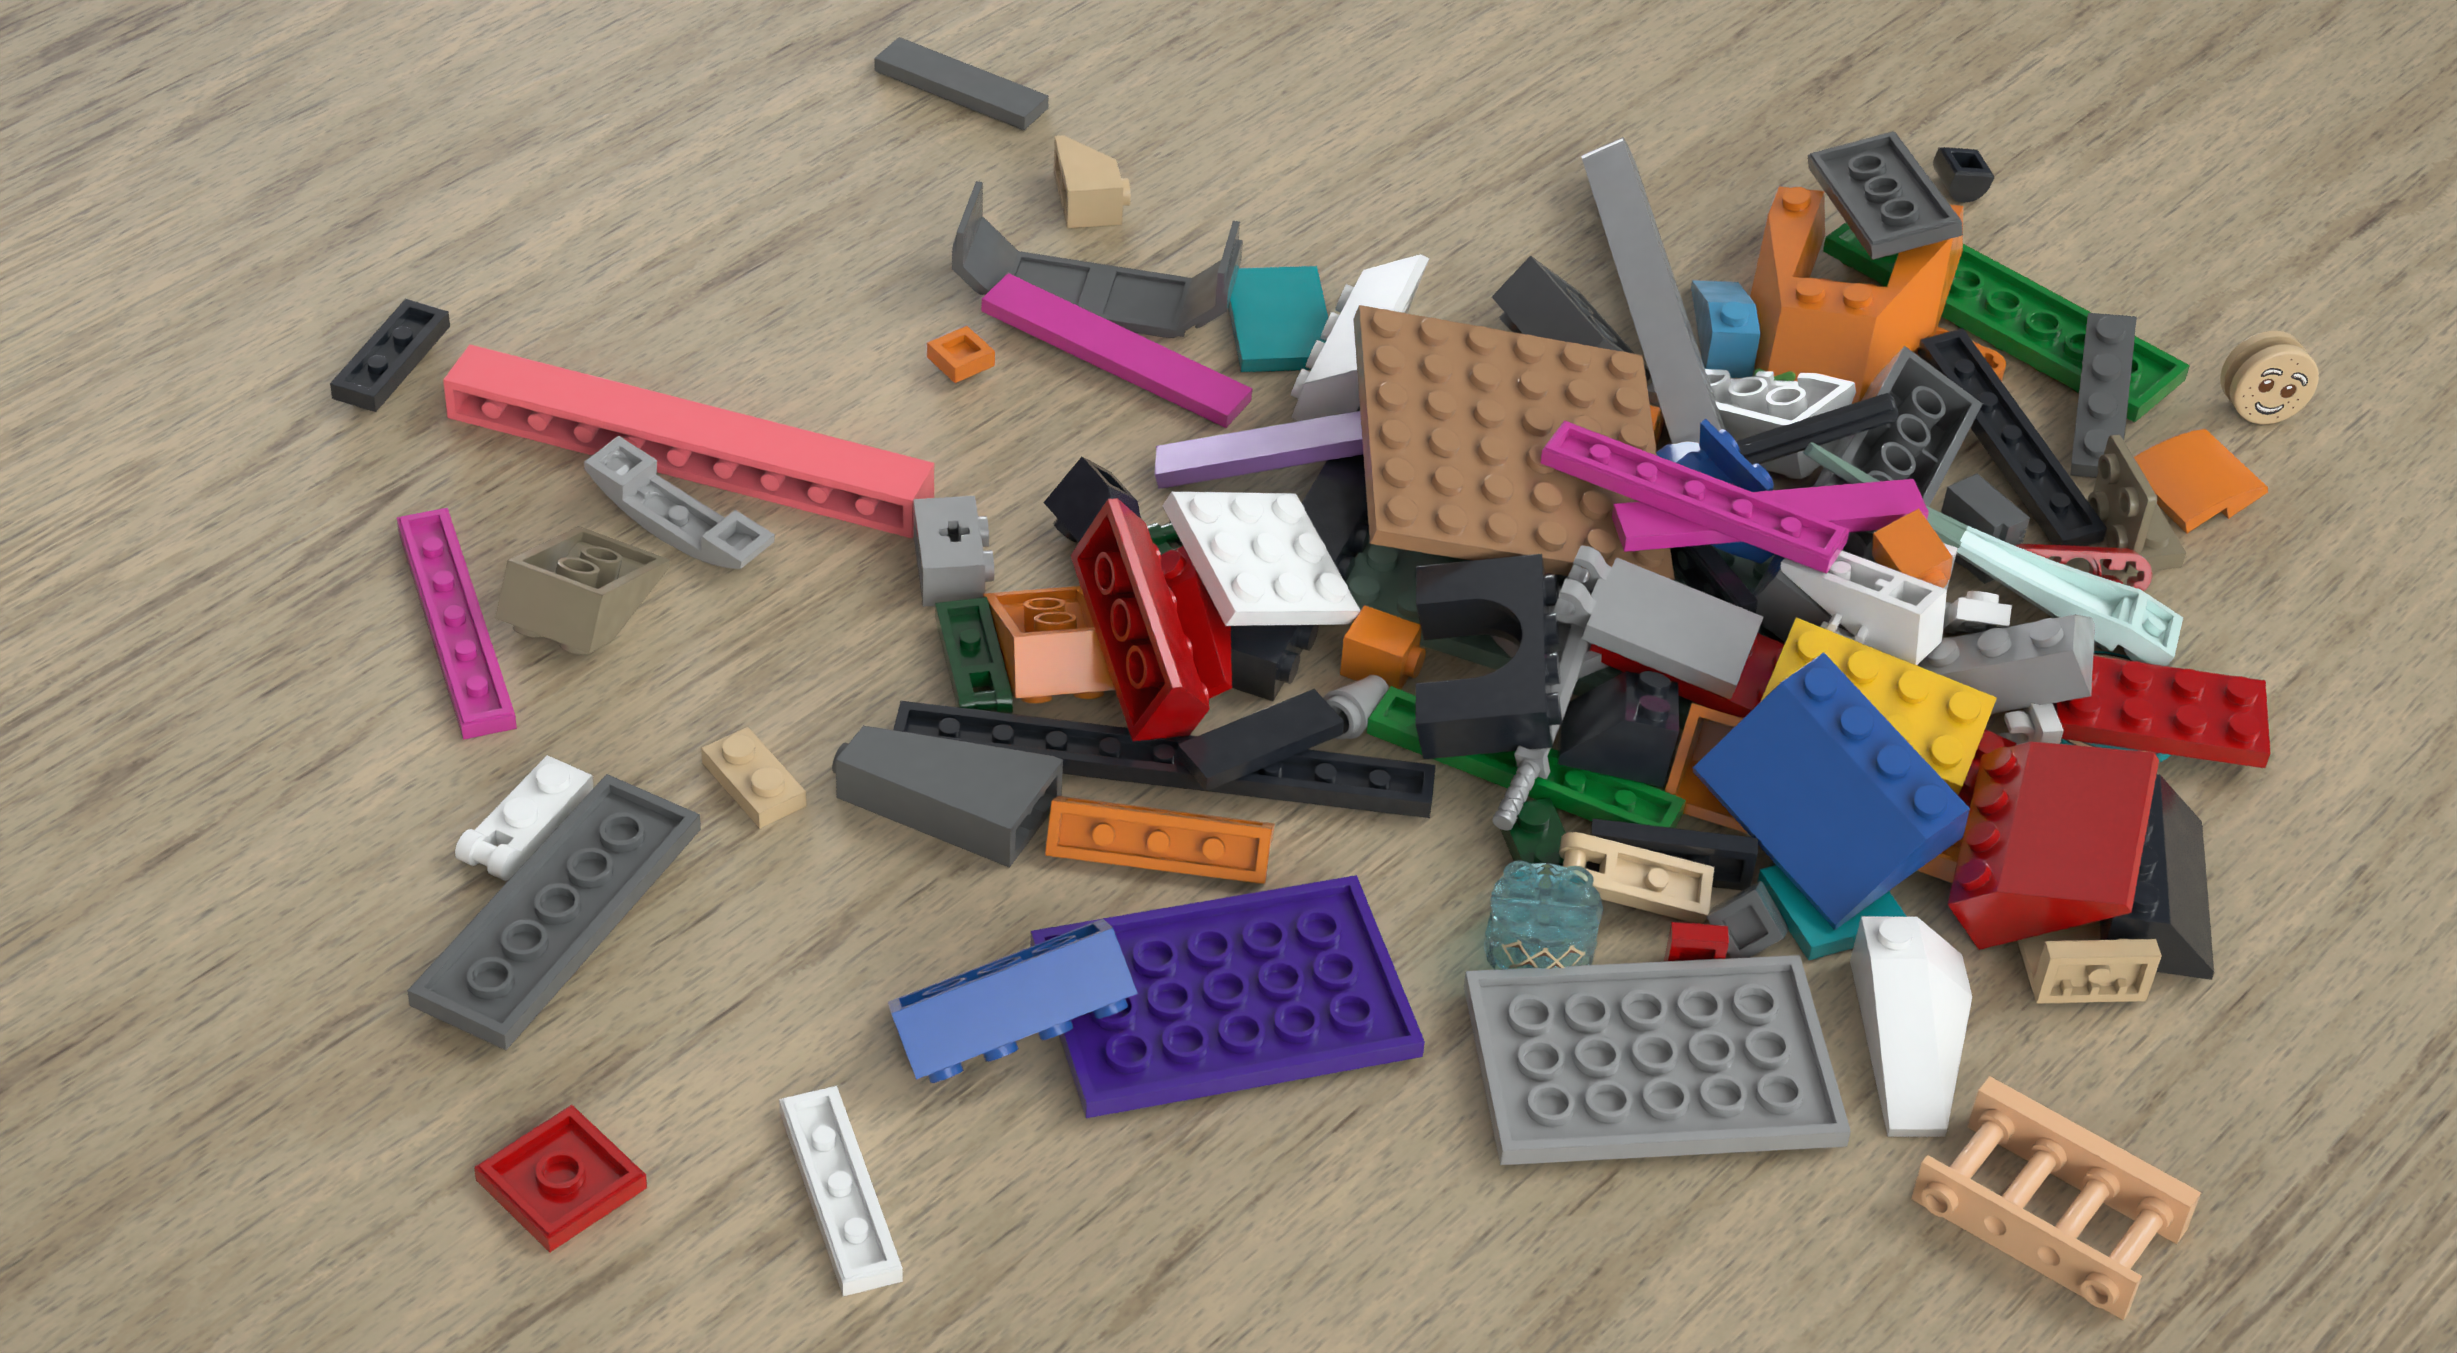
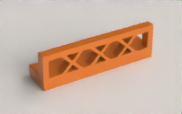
[1045,796,1275,884]

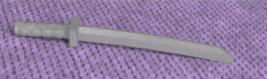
[1492,624,1589,830]

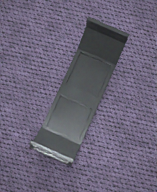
[952,181,1243,338]

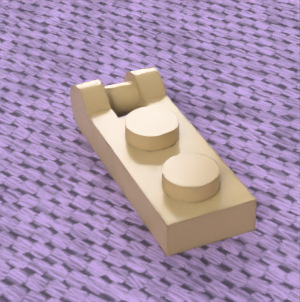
[1555,832,1714,924]

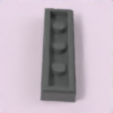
[874,37,1049,130]

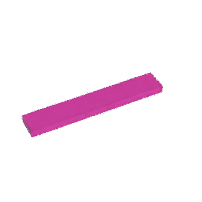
[981,273,1253,428]
[1540,421,1850,574]
[1612,479,1929,552]
[396,508,517,740]

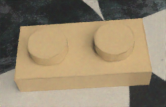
[701,727,807,829]

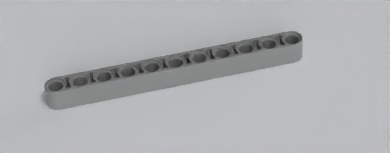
[1581,137,1725,444]

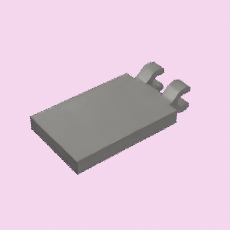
[1552,545,1763,700]

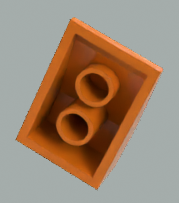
[983,586,1115,703]

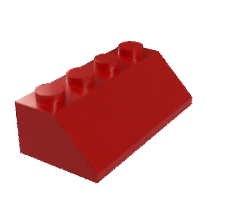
[1070,498,1210,741]

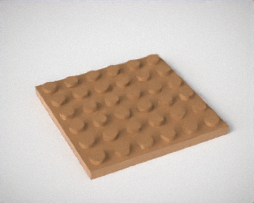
[1353,305,1674,580]

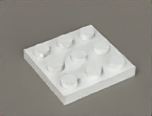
[1162,492,1360,626]

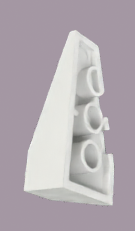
[1647,369,1856,479]
[1850,916,1972,1137]

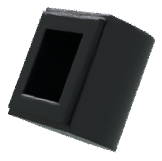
[1933,147,1995,203]

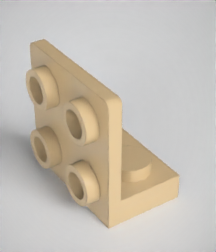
[2018,920,2162,1004]

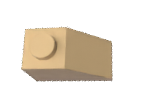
[1054,135,1131,228]

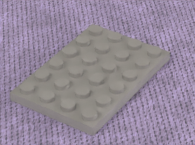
[1464,955,1851,1165]

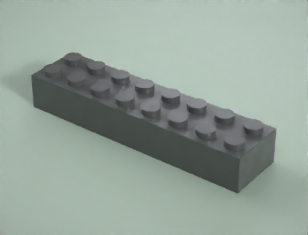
[1753,346,1982,642]

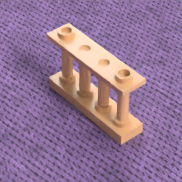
[1911,1076,2201,1320]

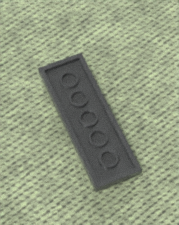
[407,774,701,1050]

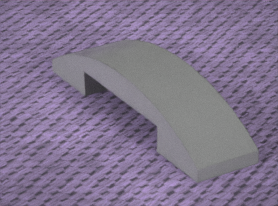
[584,436,775,569]

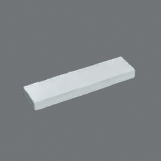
[779,1086,903,1296]

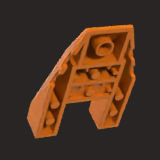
[1750,186,1963,404]

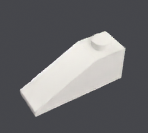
[1781,551,1947,665]

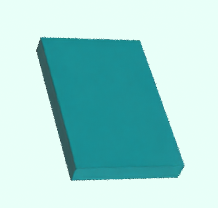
[1228,266,1329,372]

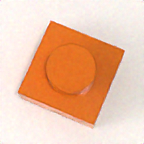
[927,326,995,383]

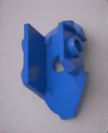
[1656,419,1774,564]

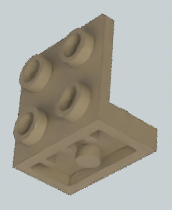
[2088,435,2186,574]

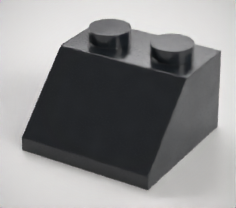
[1557,671,1679,787]

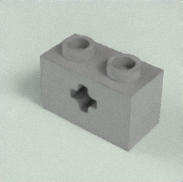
[913,496,994,607]

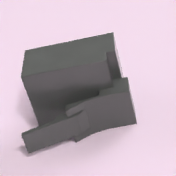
[1941,473,2030,584]

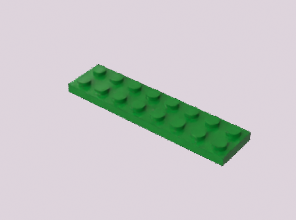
[1823,222,2190,423]

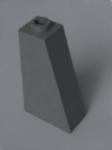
[832,725,1063,868]

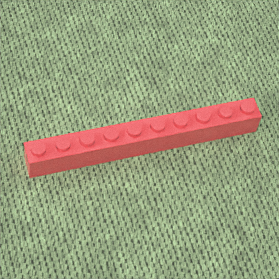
[443,344,934,539]

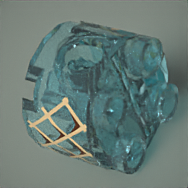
[1484,861,1603,970]

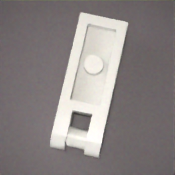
[1943,591,2012,634]
[455,755,594,881]

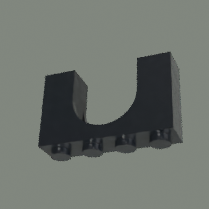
[1415,554,1562,760]

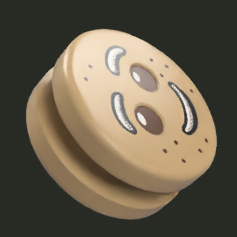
[2220,331,2319,424]

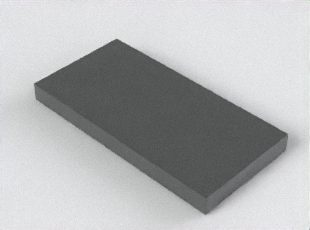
[1808,131,1963,260]

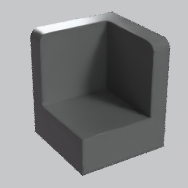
[1707,881,1789,958]

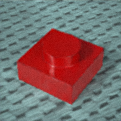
[1664,922,1729,962]

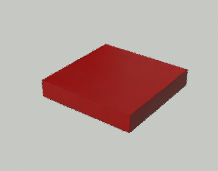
[474,1105,647,1253]

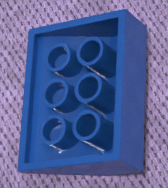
[1693,653,1970,930]

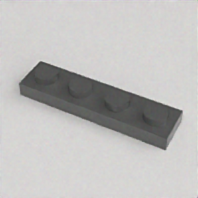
[2070,313,2137,478]

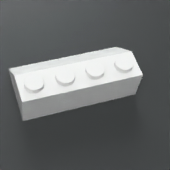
[1291,254,1429,421]

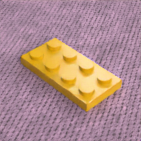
[1761,617,1997,795]

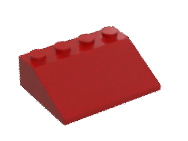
[1947,741,2159,950]

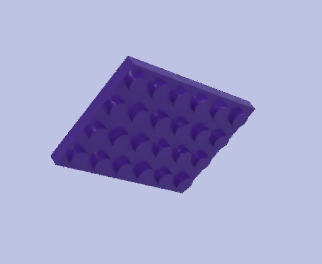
[1030,875,1425,1118]

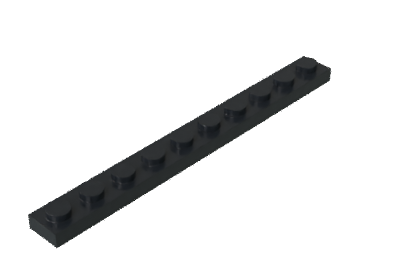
[893,701,1436,818]

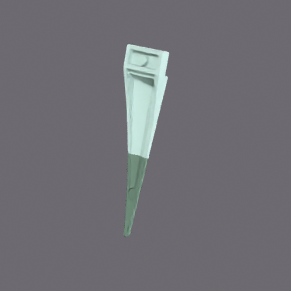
[1803,442,2183,666]

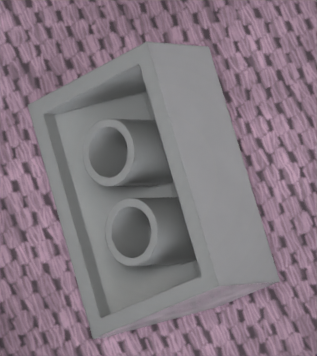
[1918,614,2095,714]

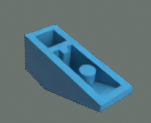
[1691,280,1760,378]

